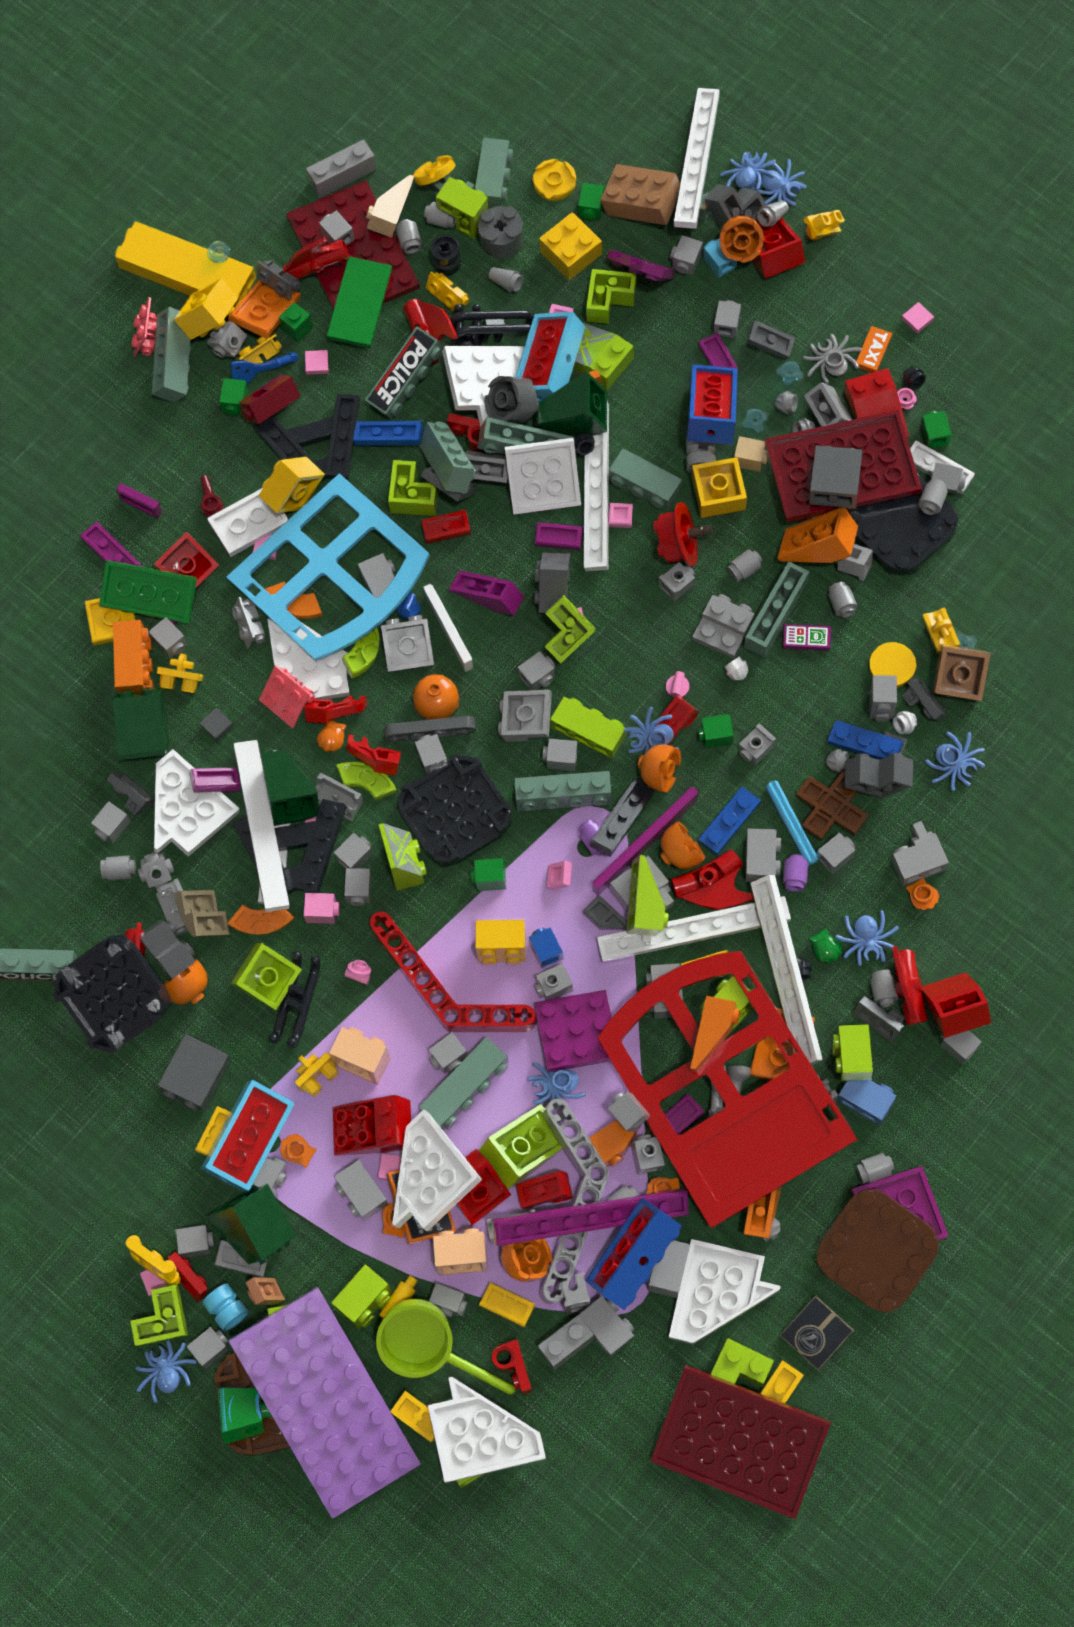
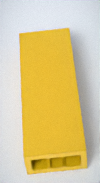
[115,221,256,308]

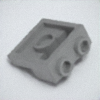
[692,594,755,659]
[381,615,434,672]
[498,690,552,742]

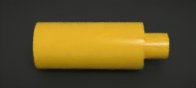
[379,1275,417,1319]

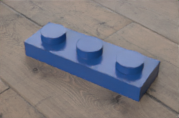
[353,421,424,445]
[828,720,903,759]
[698,787,761,856]

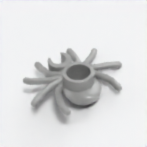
[803,334,862,384]

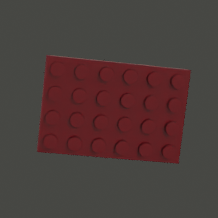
[286,180,420,311]
[765,410,922,522]
[650,1365,831,1520]

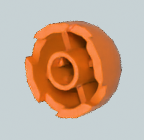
[719,216,764,263]
[413,674,460,720]
[638,744,681,792]
[660,821,705,870]
[164,959,208,1005]
[501,1239,552,1282]

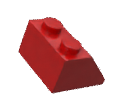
[152,532,219,587]
[456,1149,511,1225]

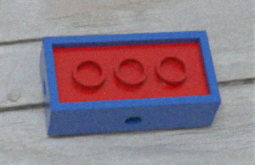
[687,364,738,445]
[585,1197,682,1310]

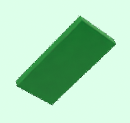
[327,256,392,348]
[99,560,197,623]

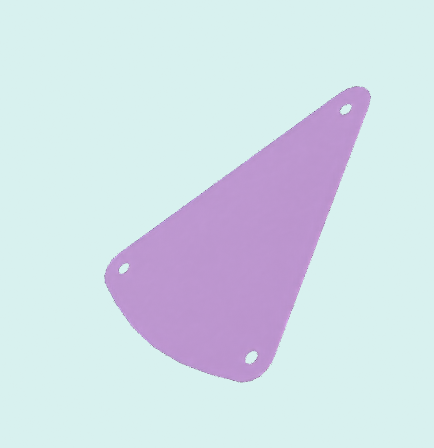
[267,806,649,1315]

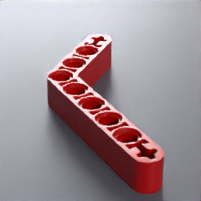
[370,911,536,1032]

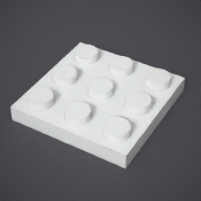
[505,438,581,515]

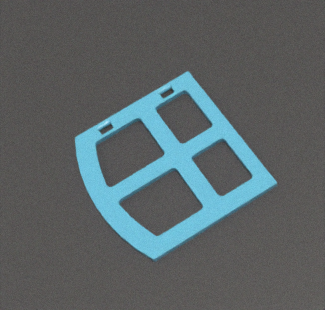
[227,473,430,661]

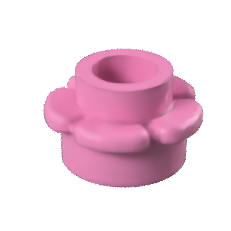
[897,388,916,410]

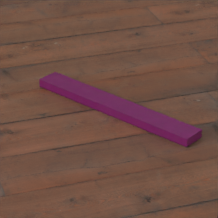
[493,1189,689,1246]

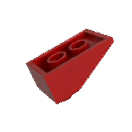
[752,218,805,278]
[843,368,909,439]

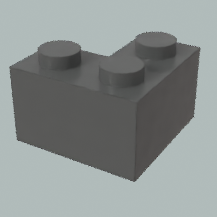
[703,184,766,230]
[535,553,570,613]
[845,753,913,799]
[140,919,196,979]

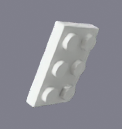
[207,488,288,557]

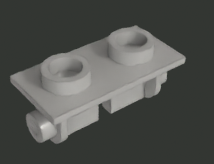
[232,597,266,648]

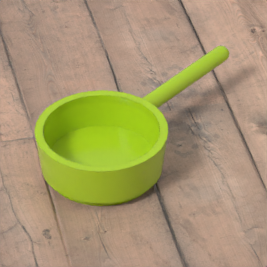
[376,1299,516,1395]

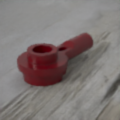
[200,476,224,517]

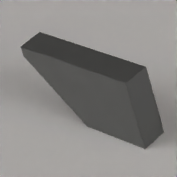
[583,895,627,930]

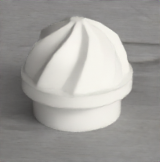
[724,656,748,680]
[893,711,917,734]

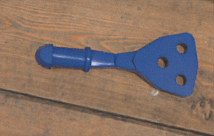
[231,352,298,383]

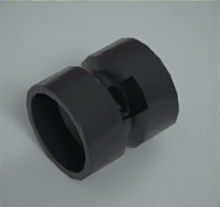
[431,235,461,276]

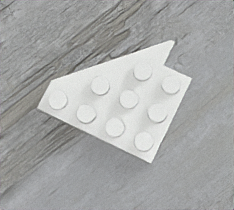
[442,346,525,427]
[268,619,350,703]
[154,750,240,857]
[392,1110,482,1231]
[669,1239,780,1344]
[428,1377,546,1483]

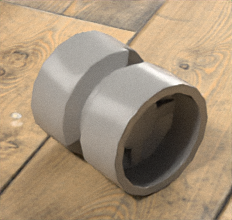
[686,438,716,474]

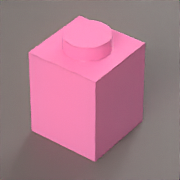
[304,893,340,924]

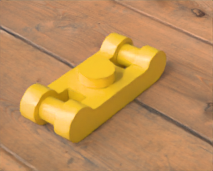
[126,1235,181,1286]

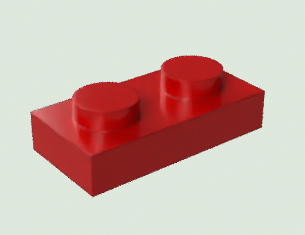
[421,510,471,544]
[168,1252,208,1303]

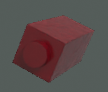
[239,374,301,424]

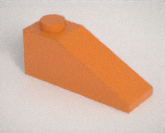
[690,996,740,1073]
[589,1119,641,1167]
[744,1186,782,1239]

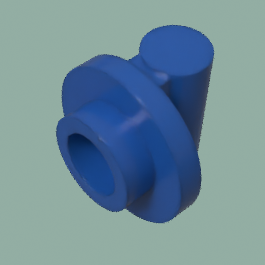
[398,593,421,619]

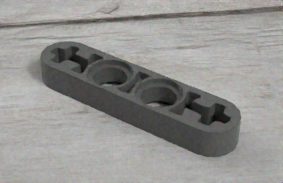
[384,716,476,742]

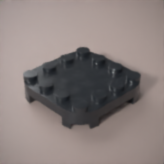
[848,475,959,576]
[398,754,512,868]
[53,934,171,1053]

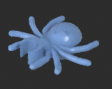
[720,152,776,190]
[752,159,807,206]
[624,707,679,755]
[925,732,985,791]
[835,910,899,966]
[527,1063,586,1112]
[135,1340,197,1403]

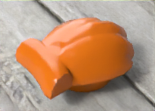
[317,720,347,752]
[906,878,939,910]
[280,1134,317,1168]
[646,1177,680,1194]
[382,1203,404,1238]

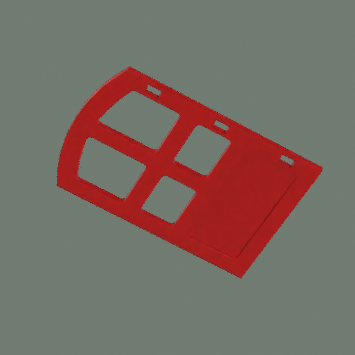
[597,951,857,1229]

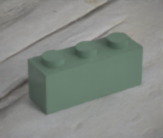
[475,138,513,208]
[609,449,682,511]

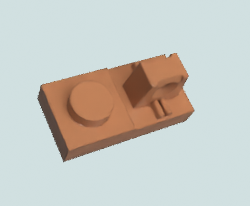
[246,1277,285,1305]

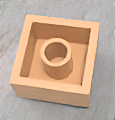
[329,1027,390,1085]
[433,1229,488,1275]

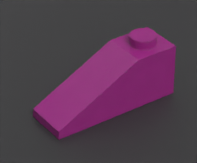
[449,570,524,616]

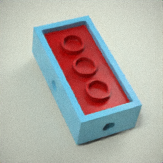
[516,312,585,403]
[200,1080,295,1192]

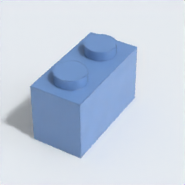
[837,1078,897,1126]

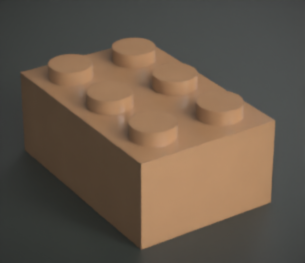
[600,164,680,225]

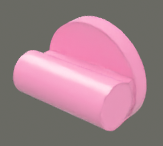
[666,671,689,698]
[344,960,371,985]

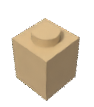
[734,436,768,472]

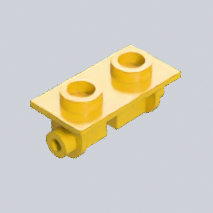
[425,271,470,312]
[235,334,282,372]

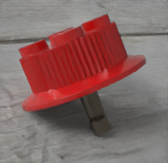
[653,502,713,566]

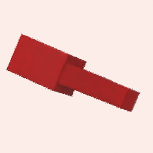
[304,696,367,723]
[346,734,401,775]

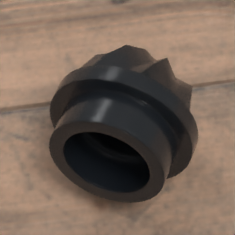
[902,366,926,390]
[574,431,595,455]
[796,956,812,980]

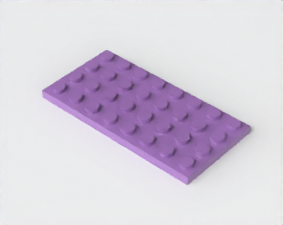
[228,1287,420,1519]

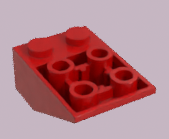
[922,972,991,1038]
[332,1095,411,1156]

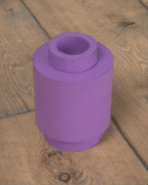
[578,819,604,856]
[783,855,808,892]

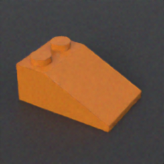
[778,507,858,563]

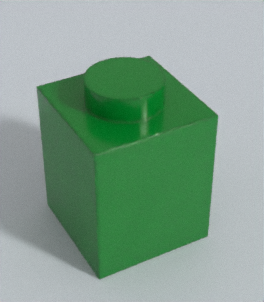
[578,183,604,220]
[279,302,313,343]
[219,378,249,416]
[920,411,951,449]
[697,714,734,748]
[471,858,506,891]

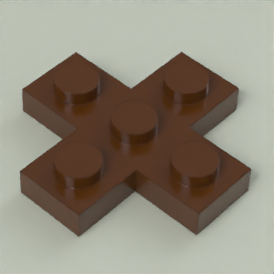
[796,771,869,841]

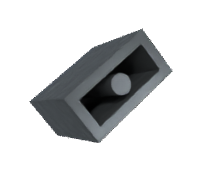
[810,446,862,509]
[158,1034,232,1112]

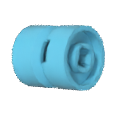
[202,1283,249,1332]

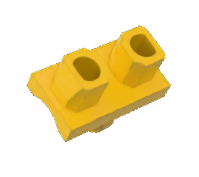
[803,210,844,240]
[922,607,960,654]
[157,653,203,693]
[294,1052,339,1098]

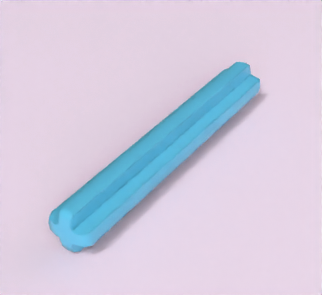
[766,780,818,866]

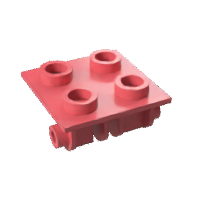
[131,297,157,357]
[259,665,315,729]

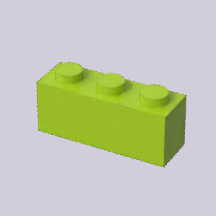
[550,697,626,759]

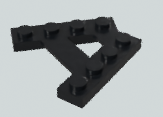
[253,394,360,484]
[233,799,347,896]

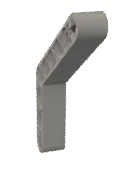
[539,1099,609,1304]

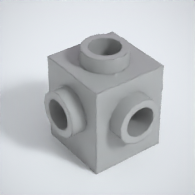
[207,322,247,358]
[138,852,174,889]

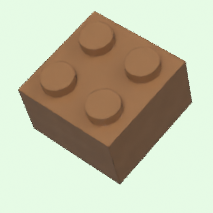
[933,644,990,701]

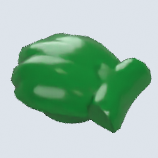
[808,928,842,963]

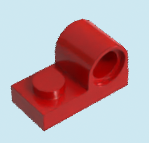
[447,413,485,453]
[655,695,699,745]
[516,1171,573,1209]
[492,1340,532,1395]

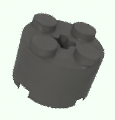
[478,206,523,259]
[485,376,539,423]

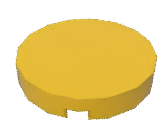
[414,155,456,186]
[533,159,576,201]
[869,642,916,688]

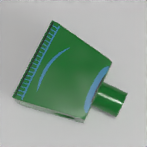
[218,1388,272,1444]

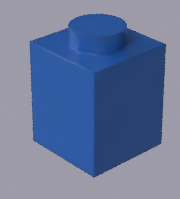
[529,927,564,969]

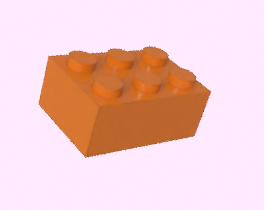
[113,620,154,693]

